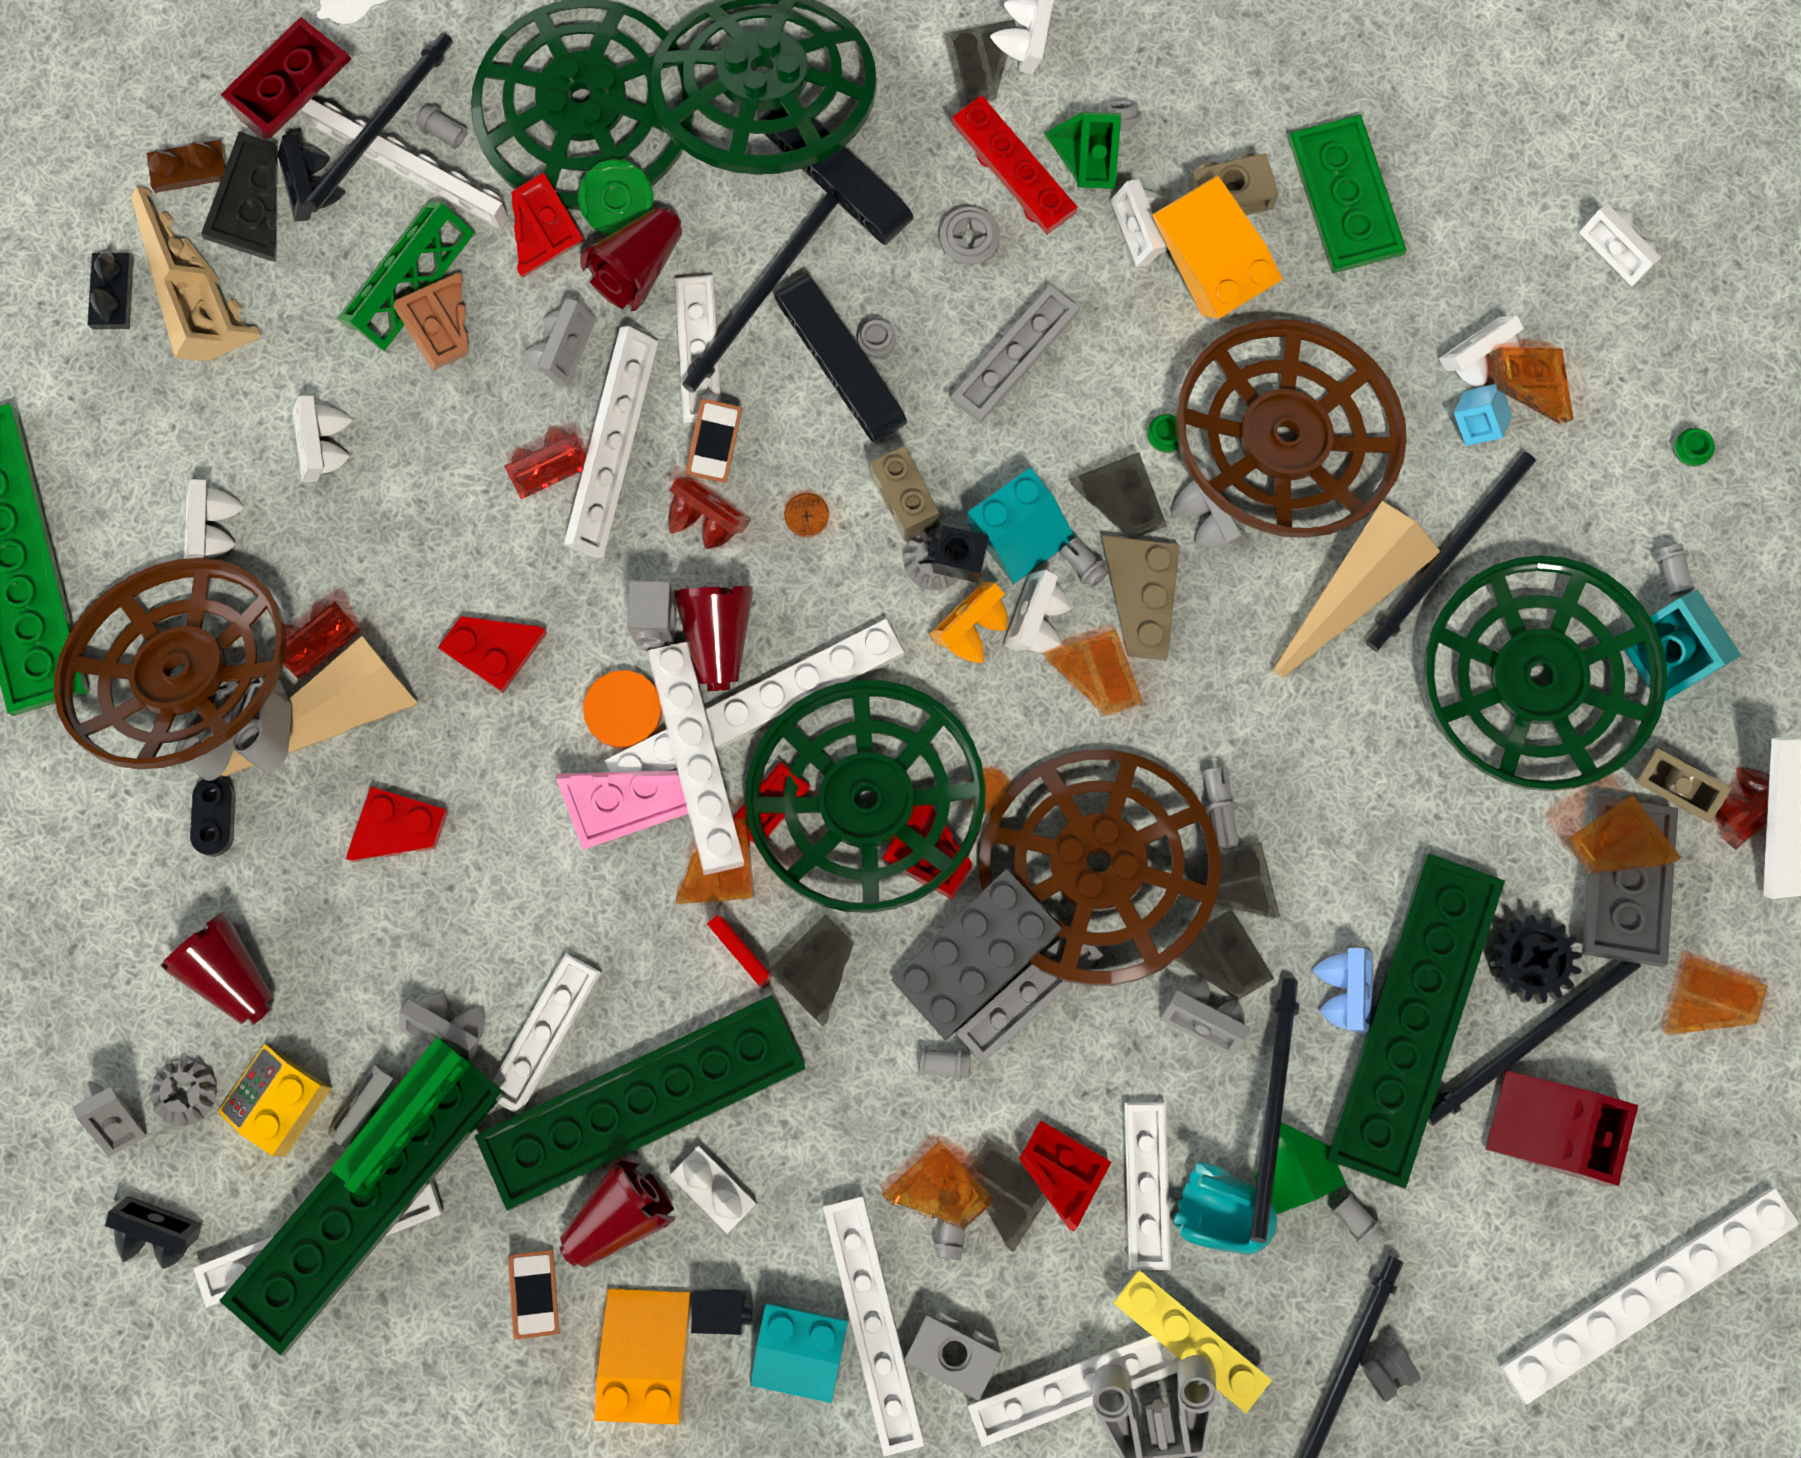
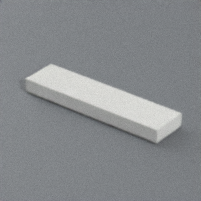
[675,275,721,426]
[1763,735,1801,899]
[493,953,602,1115]
[1124,1102,1171,1270]

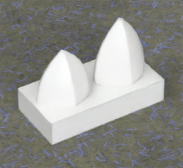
[990,0,1054,74]
[1110,179,1170,267]
[1579,203,1661,287]
[1438,316,1524,387]
[292,396,352,482]
[184,479,244,559]
[1003,570,1071,653]
[669,1146,757,1234]

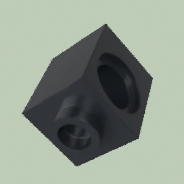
[927,525,989,583]
[691,1289,753,1335]

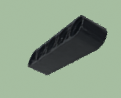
[757,107,914,245]
[773,273,907,444]

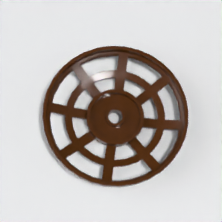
[1175,319,1407,538]
[54,558,286,770]
[979,750,1221,986]

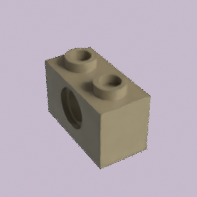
[1189,153,1278,216]
[870,445,940,542]
[1635,745,1732,823]

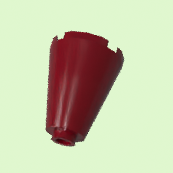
[580,207,682,311]
[674,586,753,692]
[160,912,273,1025]
[560,1156,675,1268]

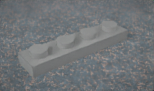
[951,284,1080,424]
[955,938,1103,1064]

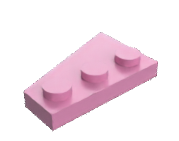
[556,770,688,850]

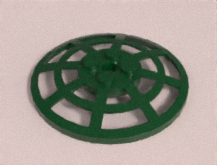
[471,0,695,210]
[650,0,877,175]
[1424,555,1667,792]
[745,680,986,913]

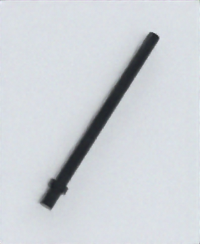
[304,33,453,212]
[682,193,838,393]
[1365,452,1536,652]
[1428,961,1641,1126]
[1250,978,1300,1243]
[1299,1255,1404,1458]

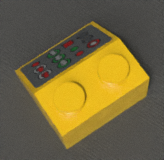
[218,1044,332,1157]

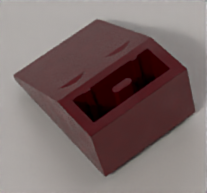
[1485,1070,1639,1186]

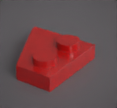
[511,173,585,278]
[438,616,547,693]
[345,787,448,862]
[882,805,973,900]
[1019,1120,1112,1232]

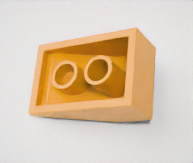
[1152,176,1283,319]
[594,1289,691,1425]

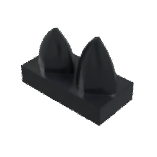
[278,134,345,222]
[87,251,134,330]
[105,1196,202,1269]

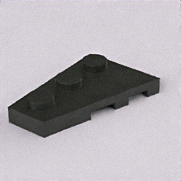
[201,132,277,262]

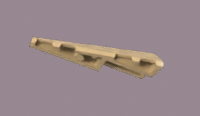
[131,186,261,361]
[1272,501,1440,678]
[220,636,418,779]

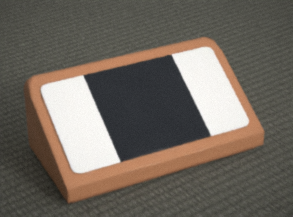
[685,398,743,483]
[508,1250,560,1340]

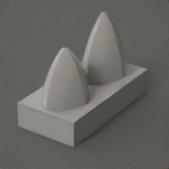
[523,299,596,387]
[1171,467,1250,548]
[1160,975,1250,1057]
[399,993,485,1063]
[328,1064,399,1148]
[72,1081,146,1157]

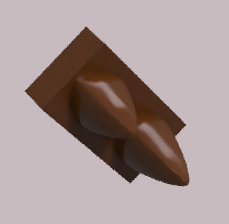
[147,140,227,193]

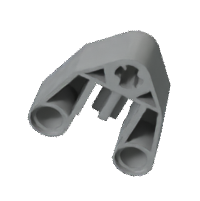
[174,659,292,781]
[1092,1355,1216,1458]

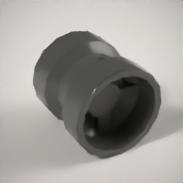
[1362,1343,1421,1402]

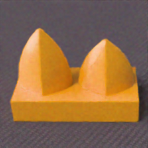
[928,581,1008,663]

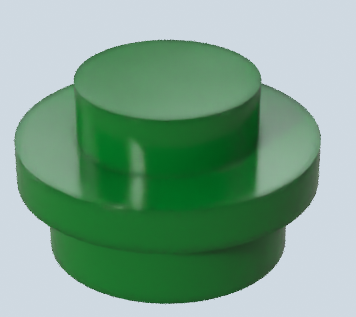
[1147,414,1180,453]
[1674,428,1715,467]

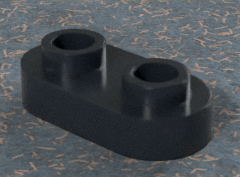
[190,777,236,857]

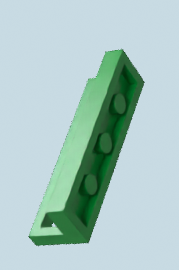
[337,201,475,351]
[330,1037,472,1197]

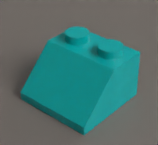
[967,467,1075,585]
[1625,589,1742,702]
[750,1302,849,1403]

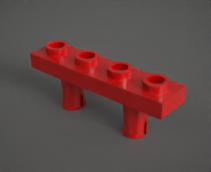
[952,95,1078,235]

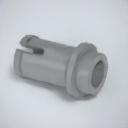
[416,106,467,149]
[1060,537,1109,587]
[1657,544,1695,596]
[920,1049,971,1081]
[1332,1194,1385,1248]
[934,1207,969,1261]

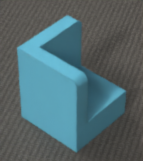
[1454,383,1512,446]

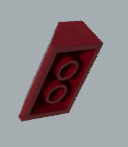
[220,17,352,140]

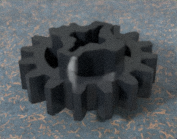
[1490,915,1582,1004]

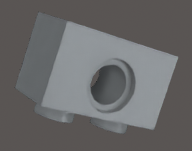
[627,581,677,652]
[904,1310,1002,1401]

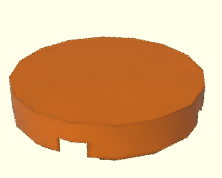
[583,670,663,749]

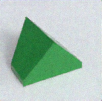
[1044,111,1122,189]
[1254,1122,1346,1214]

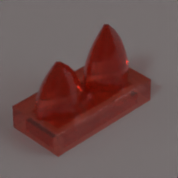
[504,426,586,500]
[668,476,751,549]
[273,601,360,680]
[1715,767,1770,850]

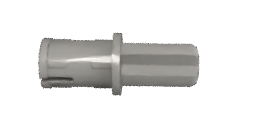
[1203,767,1239,848]

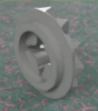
[940,207,1000,267]
[904,528,966,591]
[149,1060,216,1126]

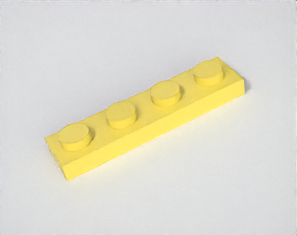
[1112,1270,1272,1414]

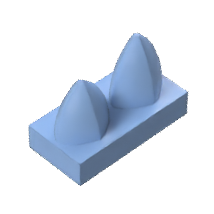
[1312,948,1373,1034]

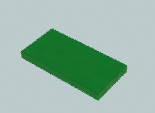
[1288,114,1407,274]

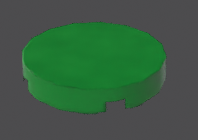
[578,159,654,236]

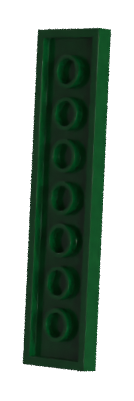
[1326,853,1505,1189]
[474,995,807,1211]
[219,1040,506,1355]

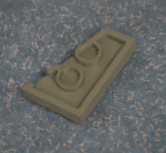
[1101,535,1180,661]

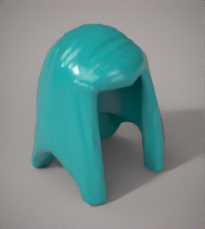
[1173,1161,1278,1255]

